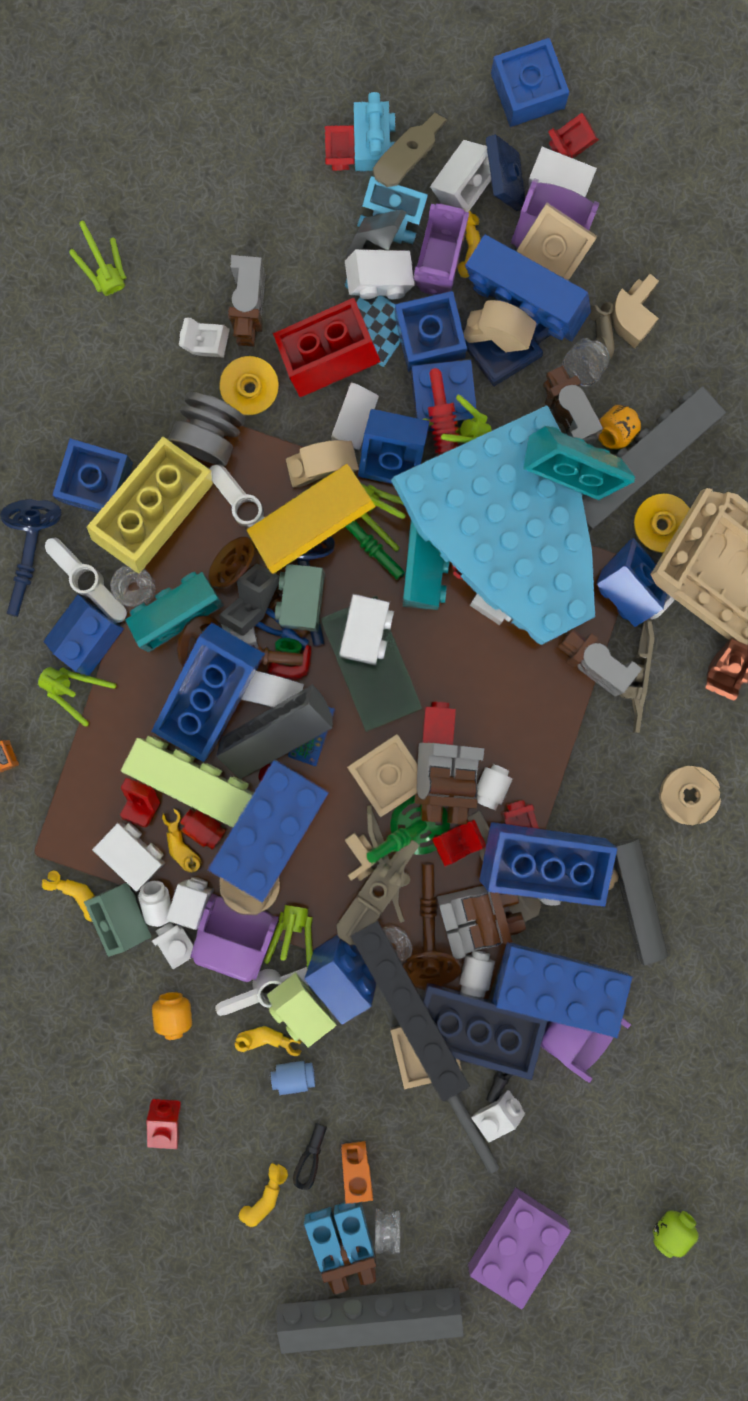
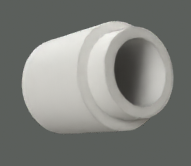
[475,764,513,811]
[138,881,171,927]
[459,950,495,997]

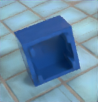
[491,38,569,127]

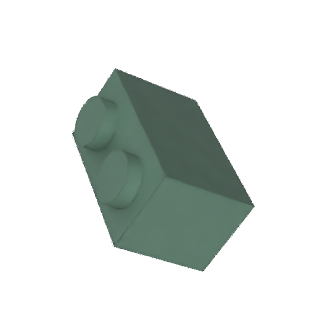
[275,564,325,632]
[84,882,152,957]

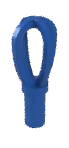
[255,608,309,650]

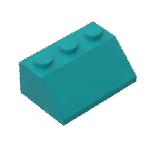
[523,426,635,500]
[402,520,449,610]
[125,572,224,652]

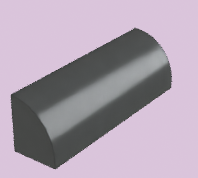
[216,685,333,779]
[613,838,668,966]

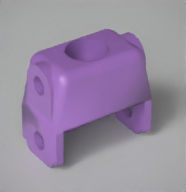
[511,178,599,249]
[414,203,469,295]
[190,894,279,982]
[541,1018,631,1083]

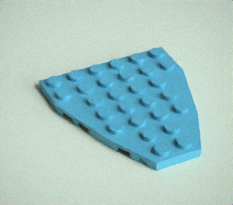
[391,405,595,645]

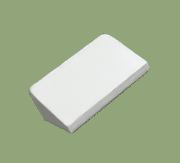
[331,382,379,451]

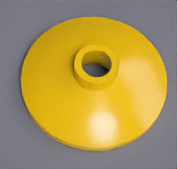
[220,356,279,415]
[634,494,690,553]

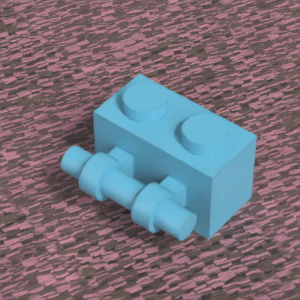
[354,92,395,171]
[357,176,428,245]

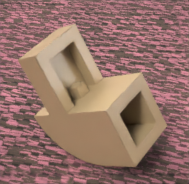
[611,274,659,348]
[463,300,537,352]
[286,440,359,487]

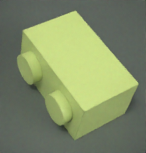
[267,972,337,1047]

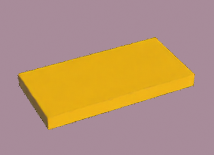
[247,464,376,574]

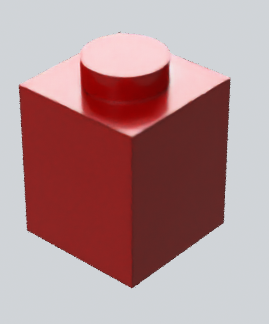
[422,702,456,745]

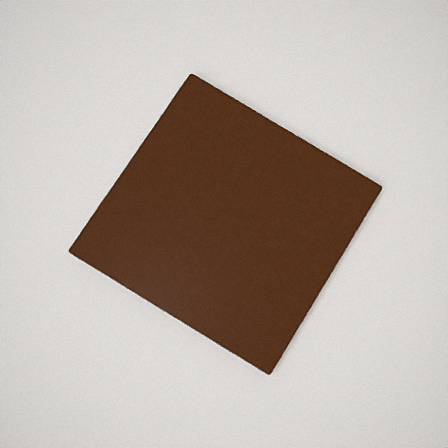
[34,419,619,999]

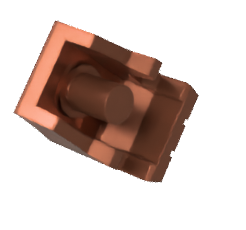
[705,638,748,701]

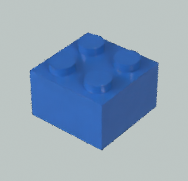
[394,291,467,372]
[411,360,477,431]
[358,409,430,484]
[52,439,133,513]
[304,935,377,1025]

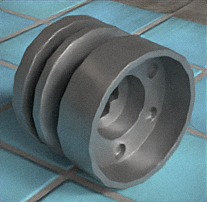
[168,392,245,466]

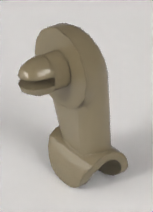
[587,302,615,362]

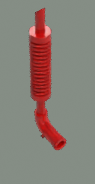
[428,368,463,579]

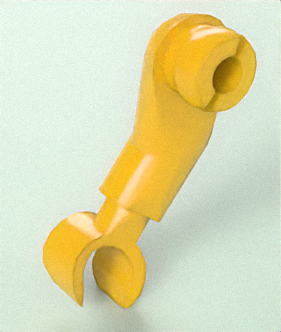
[457,211,481,278]
[162,808,201,873]
[42,870,95,921]
[235,1026,302,1056]
[239,1163,288,1227]

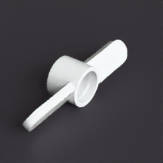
[210,464,265,528]
[45,538,127,623]
[215,967,309,1016]

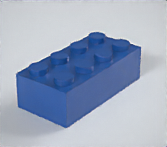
[465,234,591,342]
[151,623,265,762]
[208,760,329,903]
[479,822,618,907]
[492,942,632,1038]

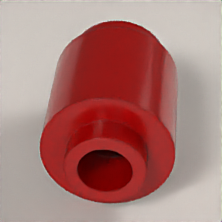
[180,808,226,850]

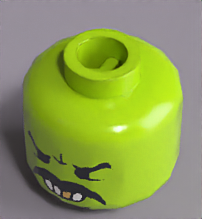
[653,1210,699,1258]

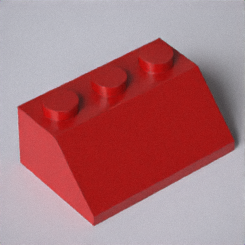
[273,298,381,398]

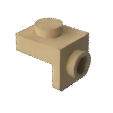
[345,832,376,881]

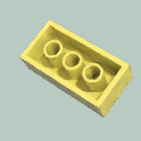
[87,437,213,574]

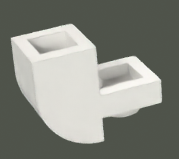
[241,671,304,708]

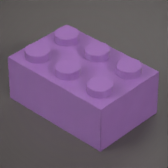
[468,1188,571,1309]

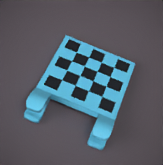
[345,279,401,367]

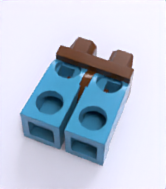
[304,1202,376,1295]

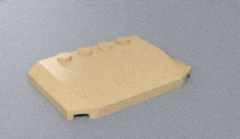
[651,488,748,645]

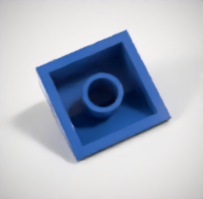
[597,538,667,627]
[43,594,124,676]

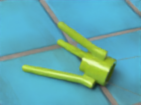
[69,221,127,296]
[423,395,492,443]
[360,482,405,551]
[38,667,116,726]
[264,905,313,969]

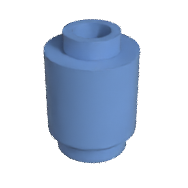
[271,1061,315,1095]

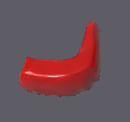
[266,645,312,681]

